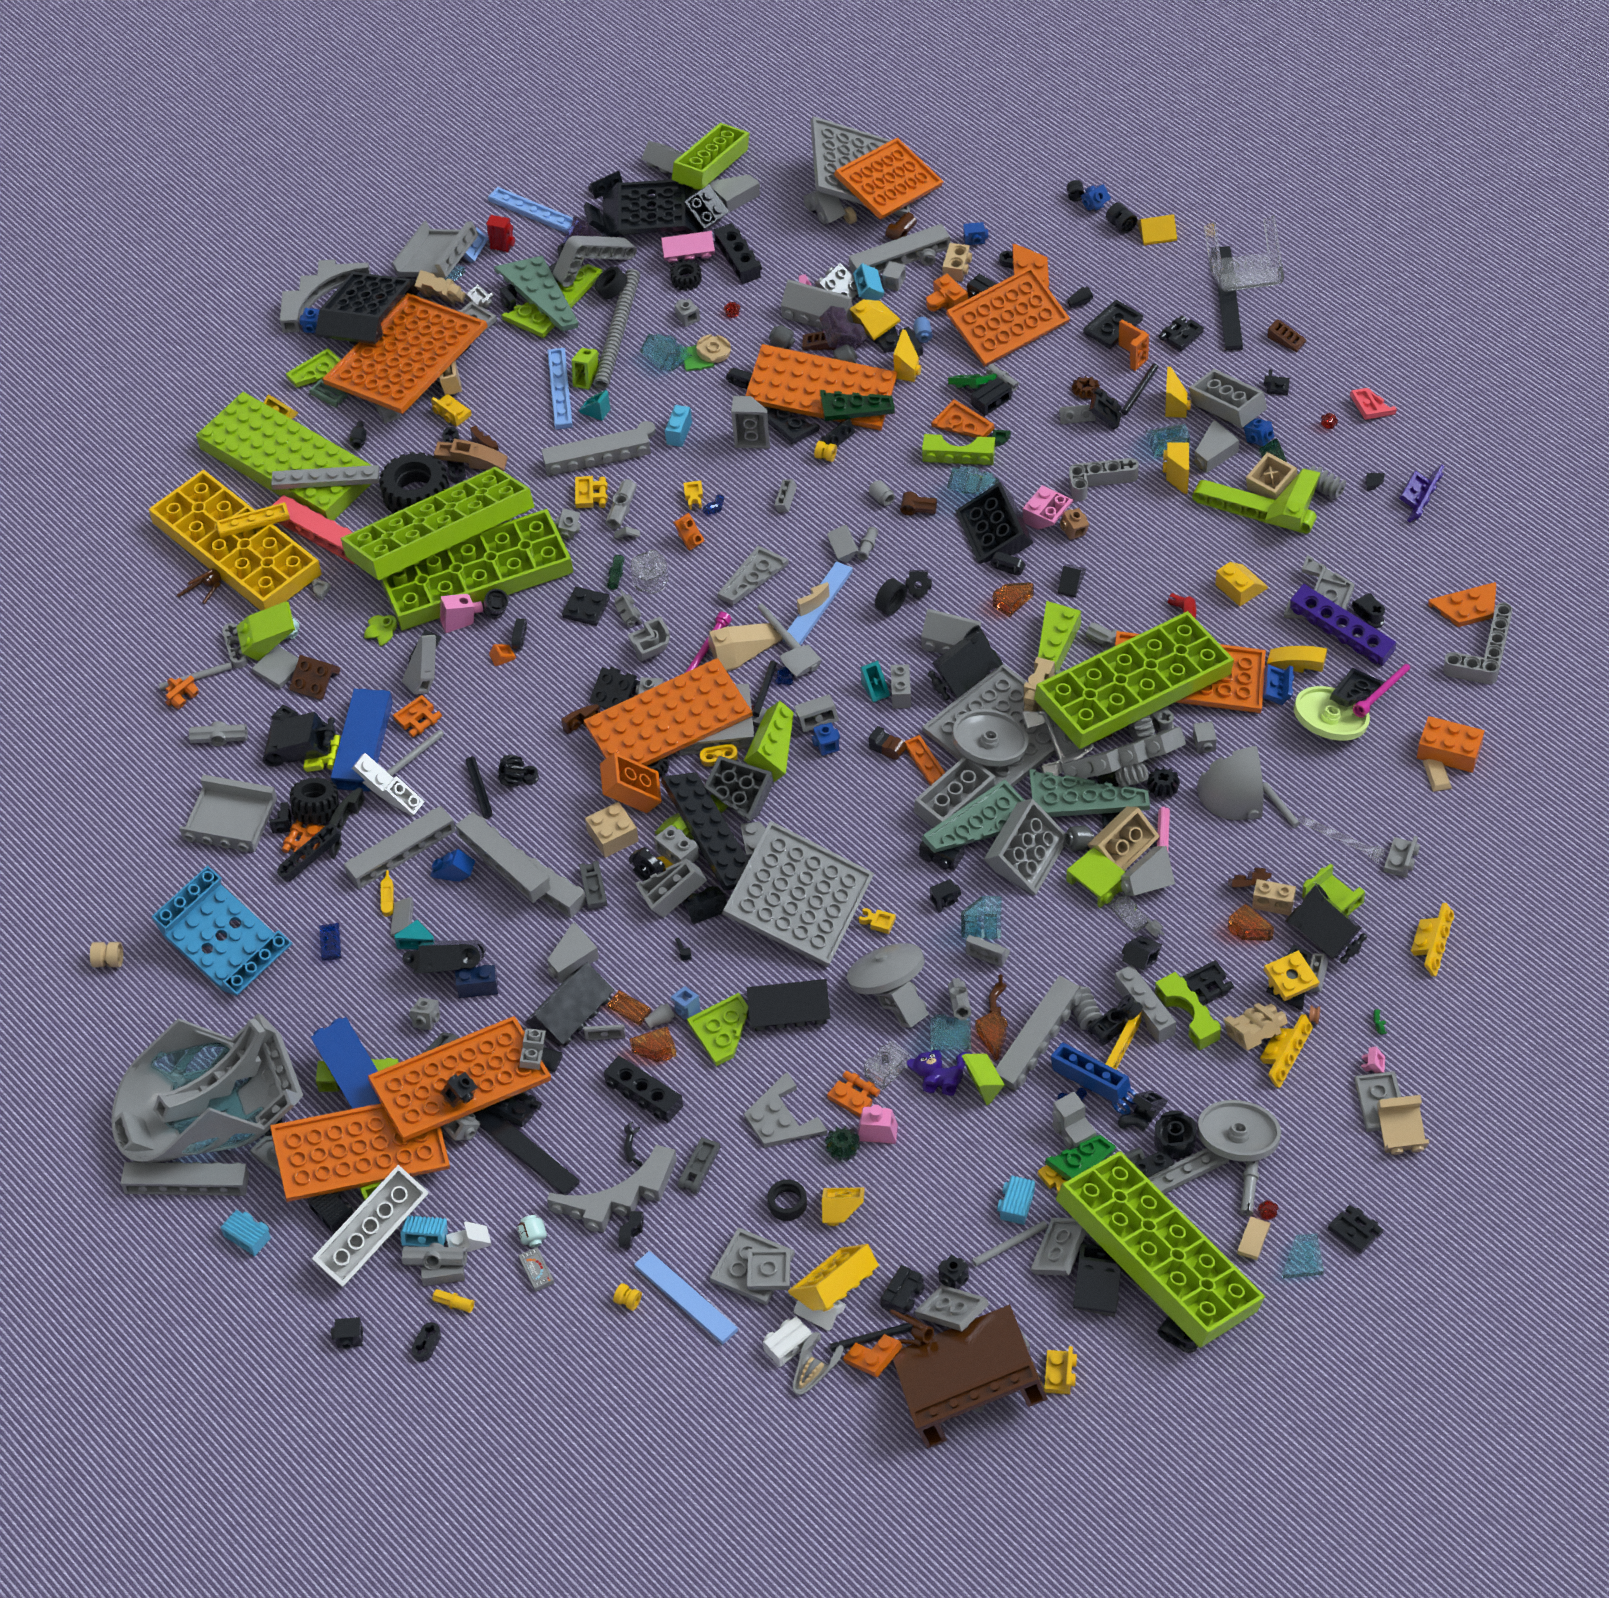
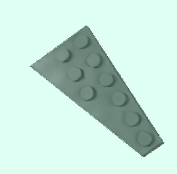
[494,256,578,331]
[1029,768,1150,817]
[921,779,1025,853]

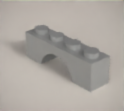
[1115,965,1176,1044]

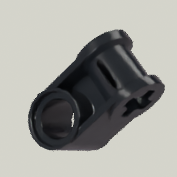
[1352,593,1385,628]
[1088,1007,1126,1045]
[1157,1316,1198,1353]

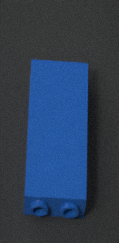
[331,689,393,792]
[311,1017,381,1109]

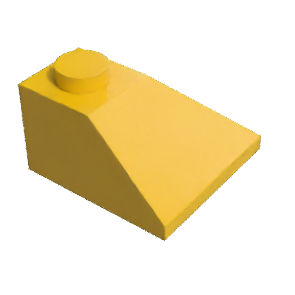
[850,299,901,340]
[893,330,921,382]
[1165,367,1191,418]
[822,1187,865,1226]

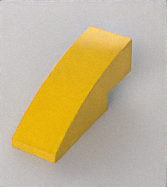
[1266,646,1327,673]

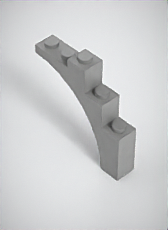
[280,260,371,333]
[1061,726,1186,778]
[153,1019,266,1123]
[547,1145,677,1232]

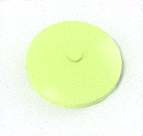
[1294,686,1370,741]

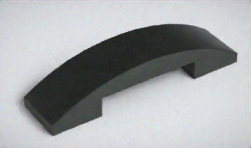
[329,788,365,859]

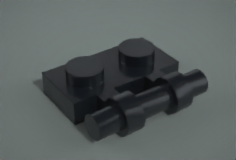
[1159,316,1204,351]
[1089,387,1122,430]
[1182,960,1234,1004]
[488,1093,542,1127]
[1328,1205,1384,1254]

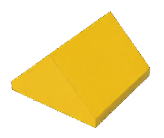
[1137,214,1177,246]

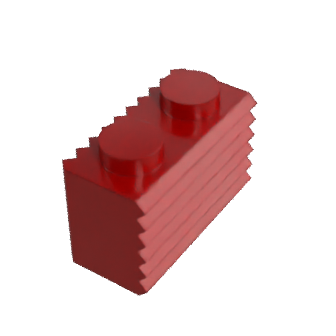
[486,215,515,252]

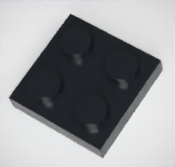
[562,586,610,626]

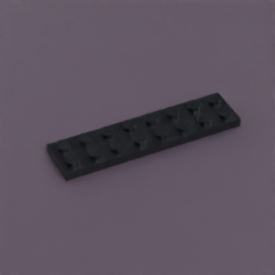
[661,772,749,891]

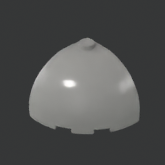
[1197,746,1263,820]

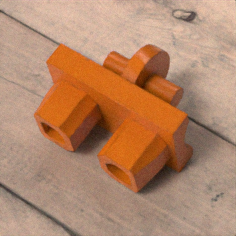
[673,513,704,550]
[165,675,199,709]

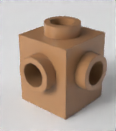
[1060,508,1090,540]

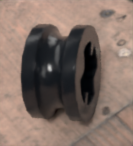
[522,766,539,785]

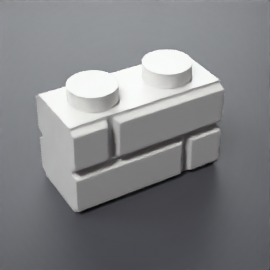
[763,1316,812,1367]

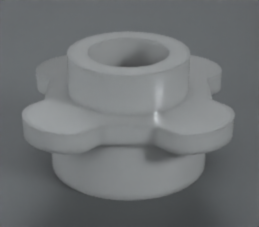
[1145,918,1165,937]

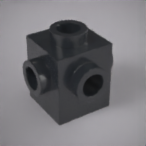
[905,570,932,597]
[440,1072,478,1108]
[938,1254,969,1290]

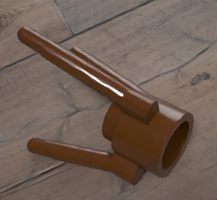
[177,568,221,604]
[890,1309,934,1346]

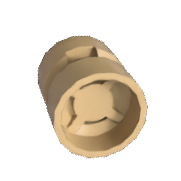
[90,942,123,967]

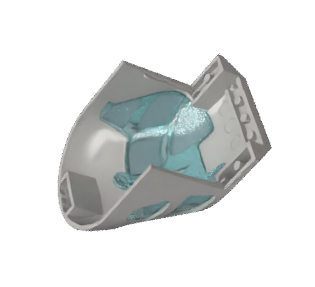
[112,1013,303,1162]

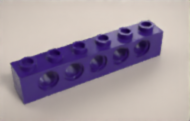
[1290,583,1396,666]

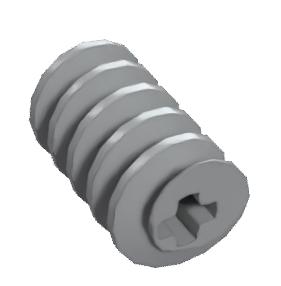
[1310,465,1347,499]
[1072,985,1103,1030]

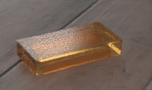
[607,990,652,1026]

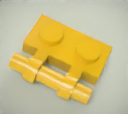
[575,476,608,508]

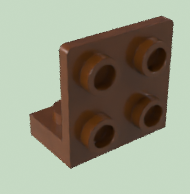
[289,655,341,700]

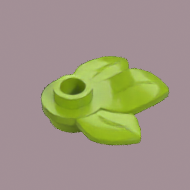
[364,615,397,646]

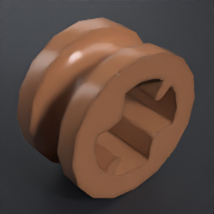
[1309,1005,1321,1024]

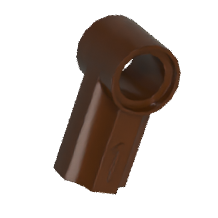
[885,212,917,240]
[900,491,937,516]

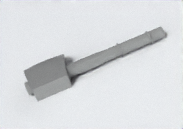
[757,603,822,677]

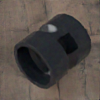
[1106,202,1138,234]
[483,589,509,619]

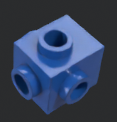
[1080,184,1111,211]
[299,308,320,333]
[1244,418,1274,446]
[811,722,840,756]

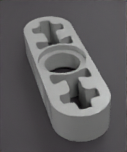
[222,623,248,668]

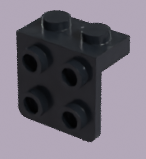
[590,666,640,709]

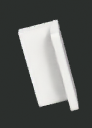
[794,1300,846,1331]

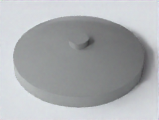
[952,709,1029,766]
[847,943,925,994]
[1197,1100,1281,1161]

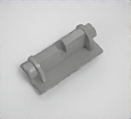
[1059,404,1096,424]
[614,590,643,627]

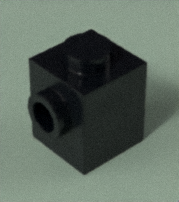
[331,1317,363,1349]

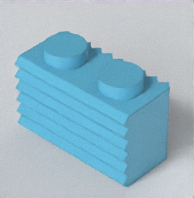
[853,263,884,301]
[665,405,692,447]
[997,1175,1035,1225]
[221,1210,271,1256]
[401,1216,448,1247]

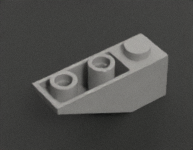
[401,635,436,694]

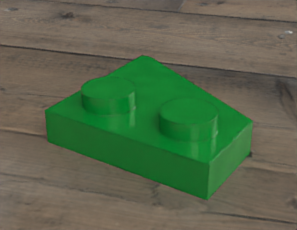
[948,374,996,388]

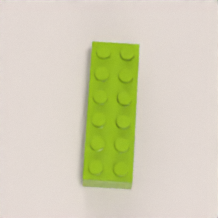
[672,122,750,190]

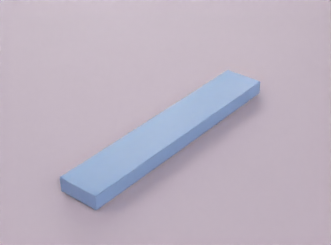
[488,187,580,235]
[548,348,573,430]
[783,561,853,645]
[634,1251,738,1345]

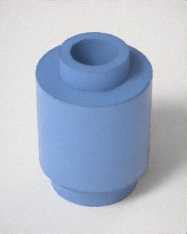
[913,317,933,343]

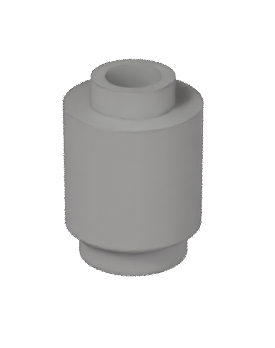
[869,480,895,506]

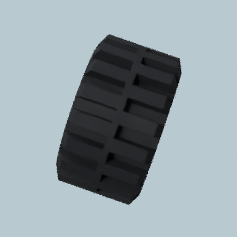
[290,777,339,824]

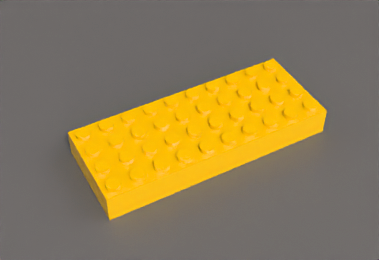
[149,469,322,611]

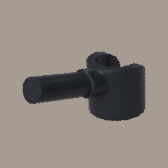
[675,938,692,960]

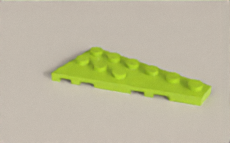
[501,264,602,338]

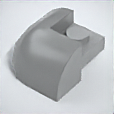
[628,616,670,662]

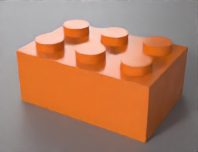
[1416,716,1485,773]
[600,752,662,813]

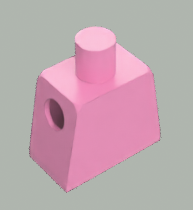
[440,594,483,633]
[857,1105,898,1144]

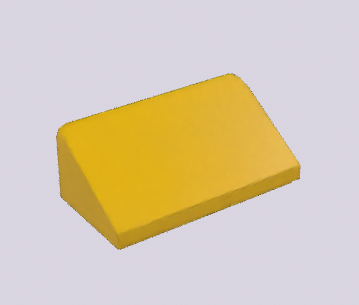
[263,394,298,419]

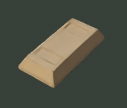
[1423,759,1452,792]

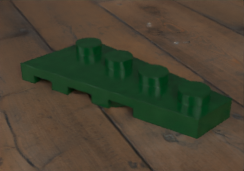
[820,390,895,421]

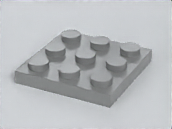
[710,1227,795,1305]

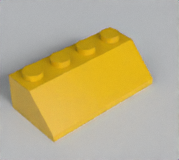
[788,1244,879,1311]

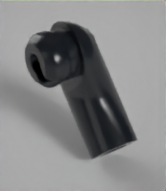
[1118,1113,1150,1132]

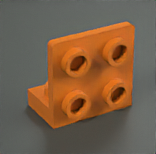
[1119,320,1149,371]

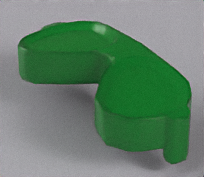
[1373,1009,1387,1035]

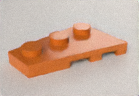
[931,399,995,438]

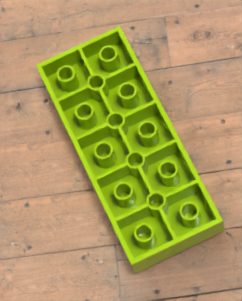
[196,392,372,521]
[340,466,535,581]
[380,509,574,631]
[1034,611,1234,749]
[1055,1151,1265,1348]

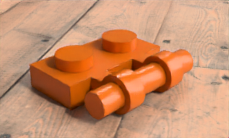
[393,695,442,738]
[281,819,325,859]
[827,1070,880,1117]

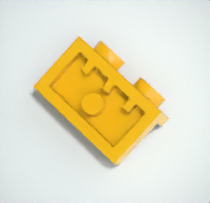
[431,394,472,427]
[1044,1346,1077,1394]

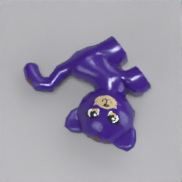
[907,1050,973,1096]

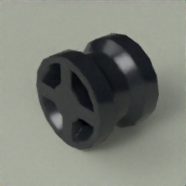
[1067,180,1085,202]
[1117,994,1143,1020]

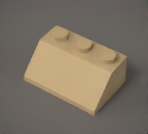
[1087,806,1160,871]

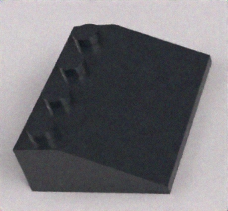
[955,482,1033,564]

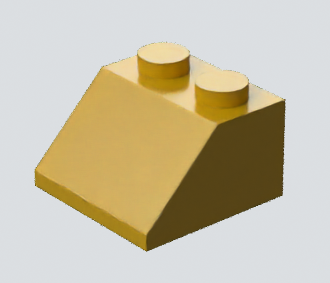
[1163,442,1189,494]
[1215,562,1268,606]

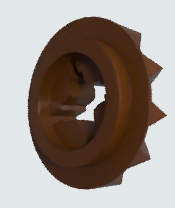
[1072,375,1100,399]

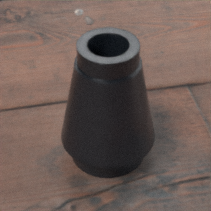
[1066,286,1093,308]

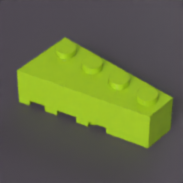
[1038,601,1081,674]
[744,701,794,782]

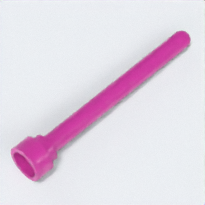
[685,612,732,673]
[1353,664,1410,718]

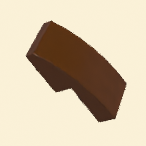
[470,426,499,451]
[561,704,600,734]
[1228,868,1272,887]

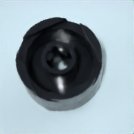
[1154,1110,1196,1159]

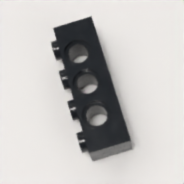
[714,223,762,284]
[604,1056,683,1123]

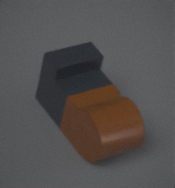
[869,726,907,760]

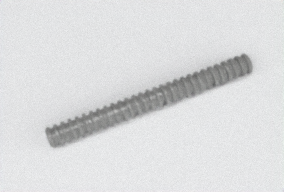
[594,269,640,389]

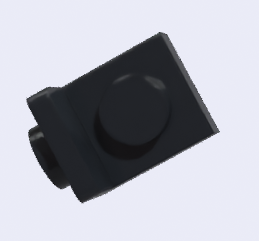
[1264,369,1290,395]
[269,802,292,833]

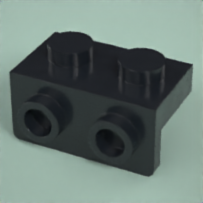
[682,886,727,924]

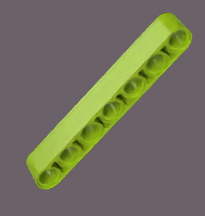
[1192,480,1317,534]

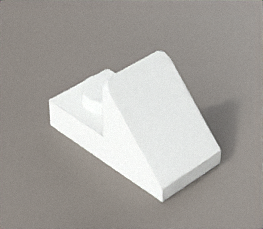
[446,1222,492,1252]

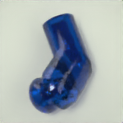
[703,494,724,515]

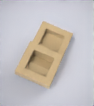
[797,582,830,616]
[1237,1217,1271,1260]

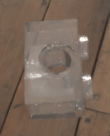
[864,1040,910,1090]

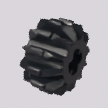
[497,755,525,787]
[1147,766,1180,799]

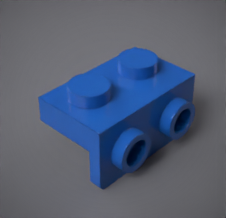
[1263,664,1294,705]

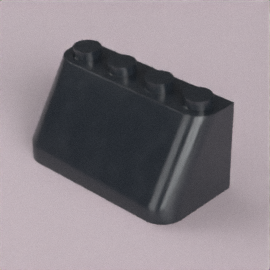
[525,962,615,1046]
[746,979,831,1031]

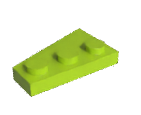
[286,348,340,388]

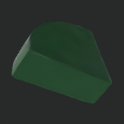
[992,430,1011,447]

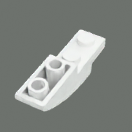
[352,753,425,816]

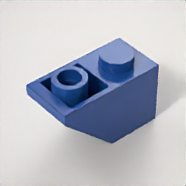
[430,849,476,882]

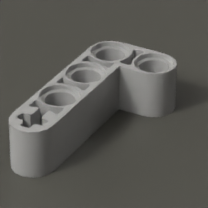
[1069,458,1139,501]

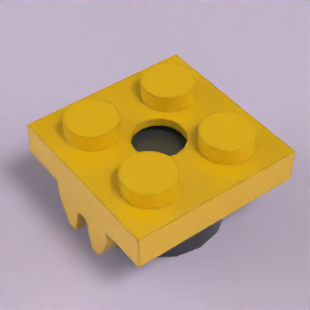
[1263,950,1320,1001]

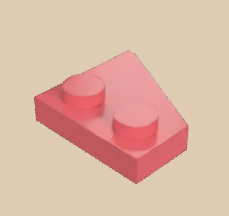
[1350,388,1397,420]

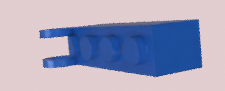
[1051,1042,1137,1115]

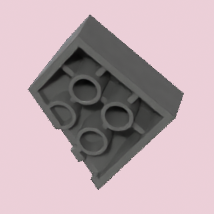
[704,756,774,821]

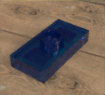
[319,923,342,961]

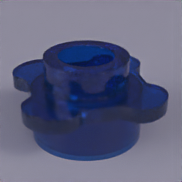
[775,667,794,685]

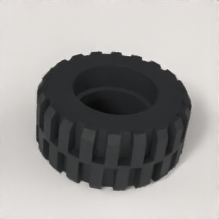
[379,452,450,514]

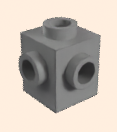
[555,508,581,539]
[409,998,440,1030]
[443,1113,480,1141]

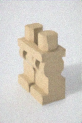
[414,270,466,305]
[1024,657,1055,712]
[1224,1003,1288,1051]

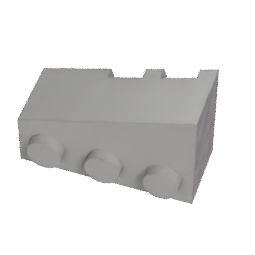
[635,859,707,918]

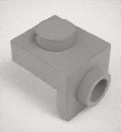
[465,284,494,309]

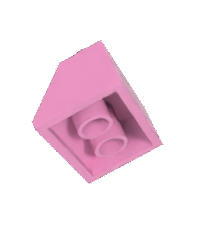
[661,231,715,263]

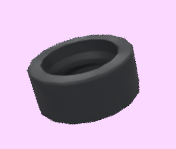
[594,266,627,299]
[875,578,907,615]
[767,1179,807,1221]

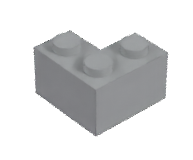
[803,190,846,225]
[875,981,929,1028]
[1052,1092,1097,1149]

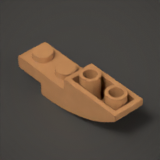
[434,439,508,471]

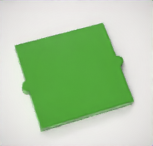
[681,345,714,372]

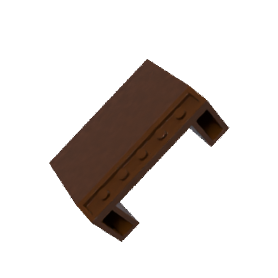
[893,1304,1048,1449]

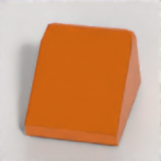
[489,644,516,666]

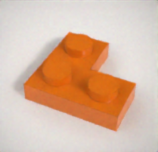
[843,1334,903,1378]

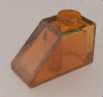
[992,582,1034,617]
[1228,903,1274,941]
[975,1010,1008,1061]
[629,1027,676,1062]

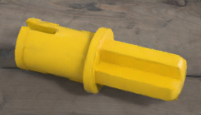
[432,1289,475,1313]

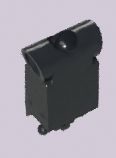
[928,625,1003,701]
[263,712,336,767]
[1285,883,1367,964]
[402,940,486,973]

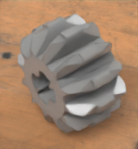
[1128,715,1155,742]
[1115,762,1149,788]

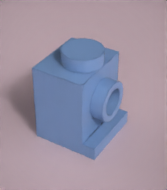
[671,986,701,1020]

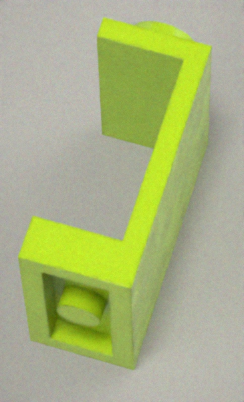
[1066,847,1125,908]
[1302,863,1365,915]

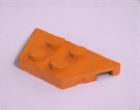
[1012,244,1049,289]
[1428,582,1496,627]

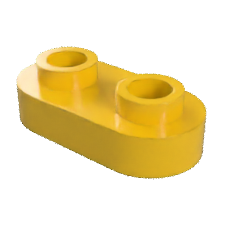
[700,744,738,767]

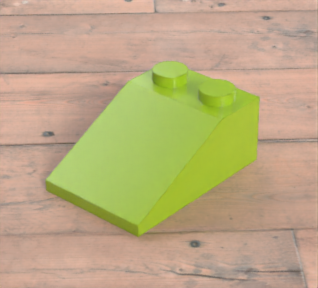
[236,601,295,661]

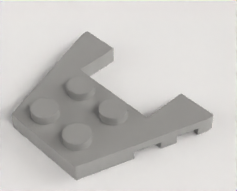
[1284,555,1355,618]
[1021,711,1094,776]
[744,1072,827,1148]

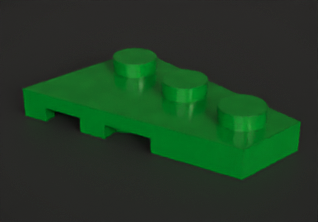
[1045,1135,1116,1180]

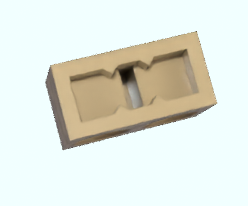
[942,243,972,282]
[1252,879,1296,915]

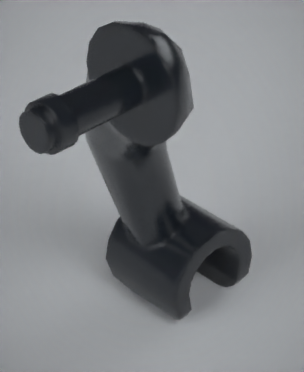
[624,1121,642,1167]

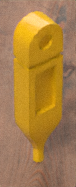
[381,870,394,917]

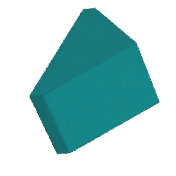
[579,390,611,421]
[860,660,890,702]
[394,919,435,950]

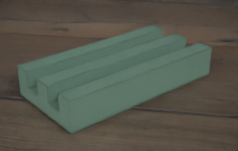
[309,379,347,408]

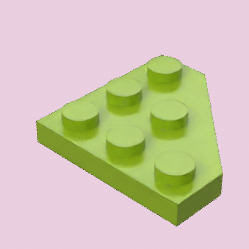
[687,993,749,1066]

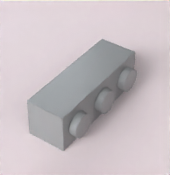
[774,479,797,513]
[1309,954,1329,992]

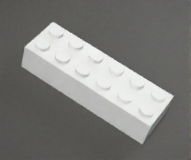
[312,1165,429,1288]

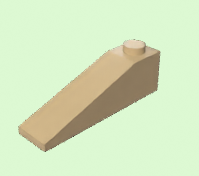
[708,623,783,671]

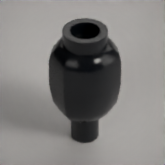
[349,421,367,449]

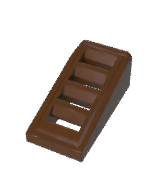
[1267,319,1307,352]
[802,329,838,350]

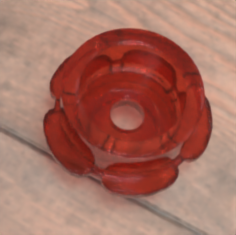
[724,302,741,318]
[1321,413,1338,429]
[1258,1200,1279,1220]

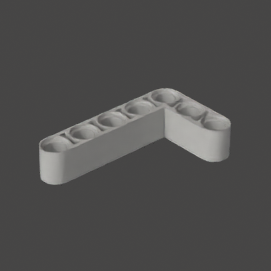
[553,236,637,287]
[1443,603,1512,684]

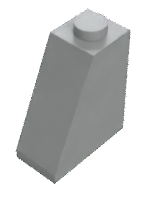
[708,174,760,213]
[1194,420,1239,473]
[1121,846,1175,896]
[547,922,599,983]

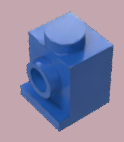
[963,222,989,245]

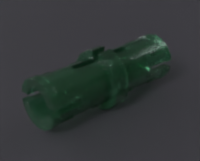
[607,555,625,590]

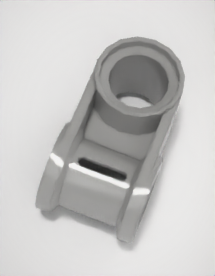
[1149,707,1174,732]

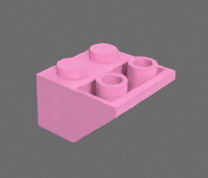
[1023,485,1073,530]

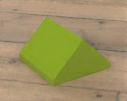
[962,1054,1005,1105]

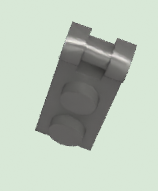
[579,860,608,909]
[678,1137,721,1194]

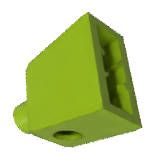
[571,348,599,390]

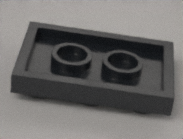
[1083,299,1143,349]

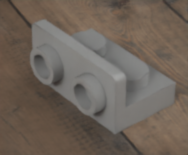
[1384,836,1420,878]
[966,935,1010,967]

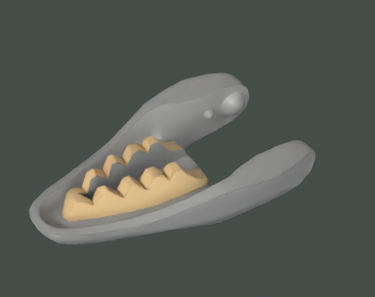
[793,1332,844,1395]

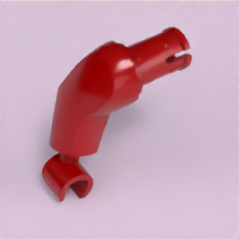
[1168,593,1197,619]

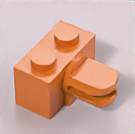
[926,274,968,312]

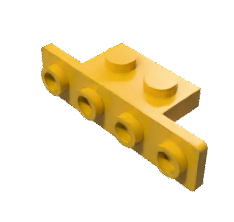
[1411,903,1454,977]
[1260,1014,1313,1088]

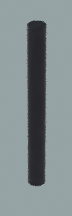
[1121,363,1158,415]
[752,661,777,717]
[830,1323,913,1352]

